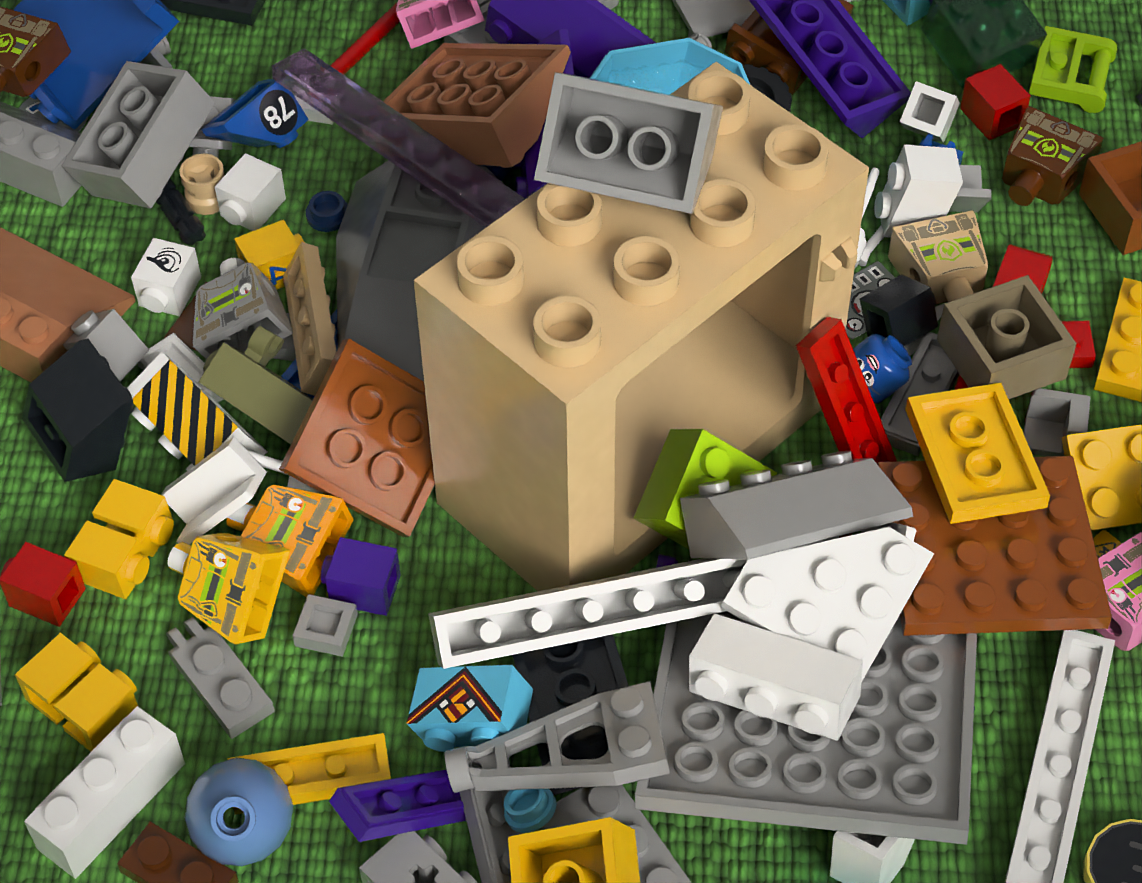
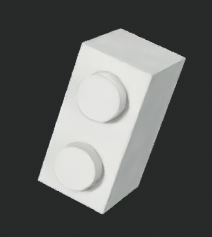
[874,145,963,237]

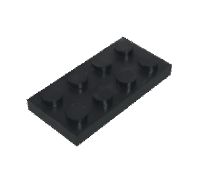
[512,634,629,795]

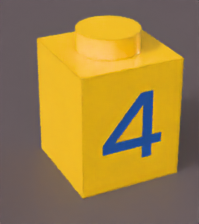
[234,219,305,290]

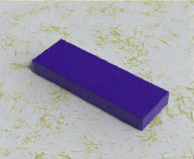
[329,769,466,842]

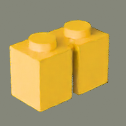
[64,479,174,600]
[15,633,138,752]

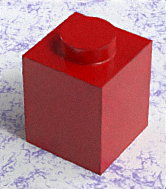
[960,64,1031,141]
[0,542,86,627]

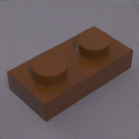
[117,822,239,883]

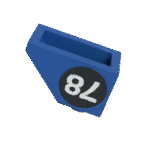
[201,77,309,148]

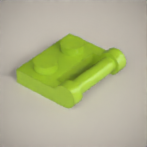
[1029,26,1117,113]

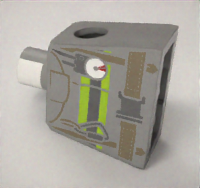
[193,258,293,359]

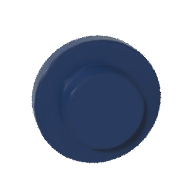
[306,191,348,232]

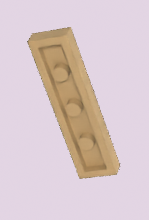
[283,242,337,396]

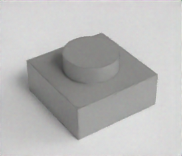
[293,594,358,657]

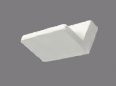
[161,437,267,545]

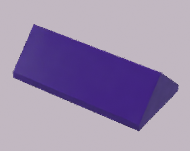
[749,0,911,138]

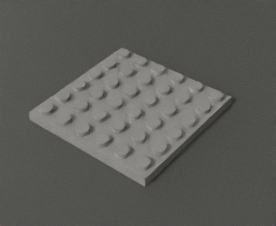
[635,611,977,845]

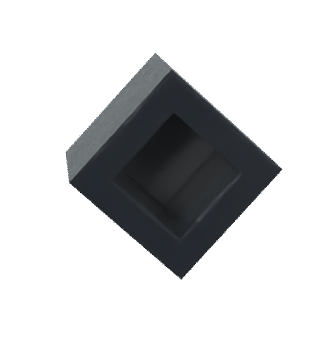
[859,274,938,346]

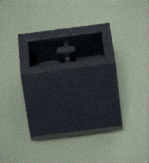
[22,339,133,482]

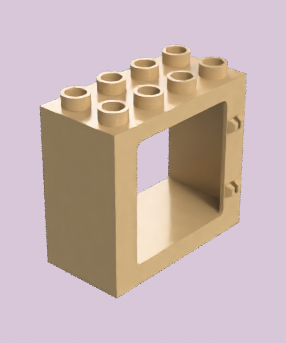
[414,62,869,591]

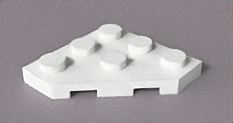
[720,527,934,682]

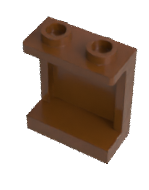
[725,0,854,95]

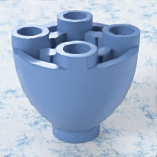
[185,757,294,866]

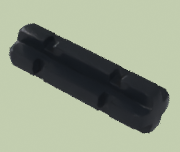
[156,178,206,246]

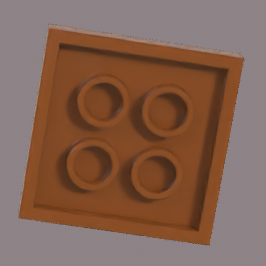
[279,338,435,537]

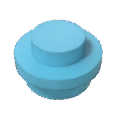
[504,789,557,833]

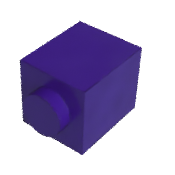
[321,537,401,616]

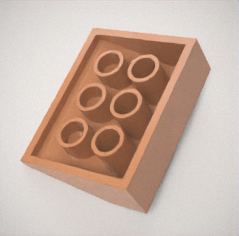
[367,43,571,168]
[0,227,136,382]

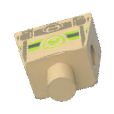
[888,210,988,304]

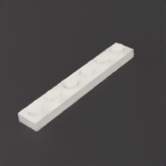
[1005,630,1115,883]

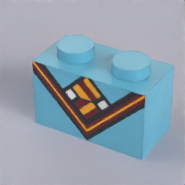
[407,665,533,752]

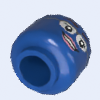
[853,334,912,404]

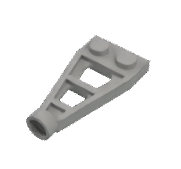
[444,682,670,793]

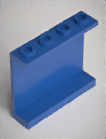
[13,0,179,130]

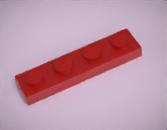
[795,317,897,465]

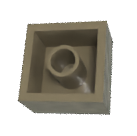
[937,275,1077,399]

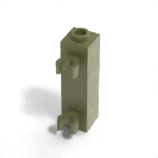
[198,325,314,444]

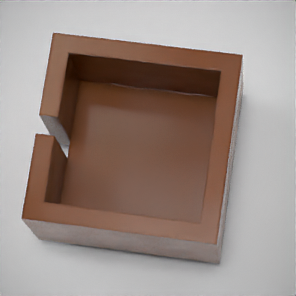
[1079,141,1142,255]

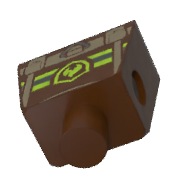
[0,6,71,97]
[1002,106,1104,206]

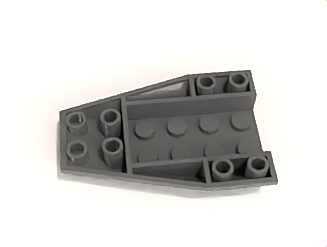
[336,154,518,381]

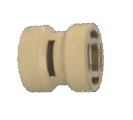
[179,153,225,215]

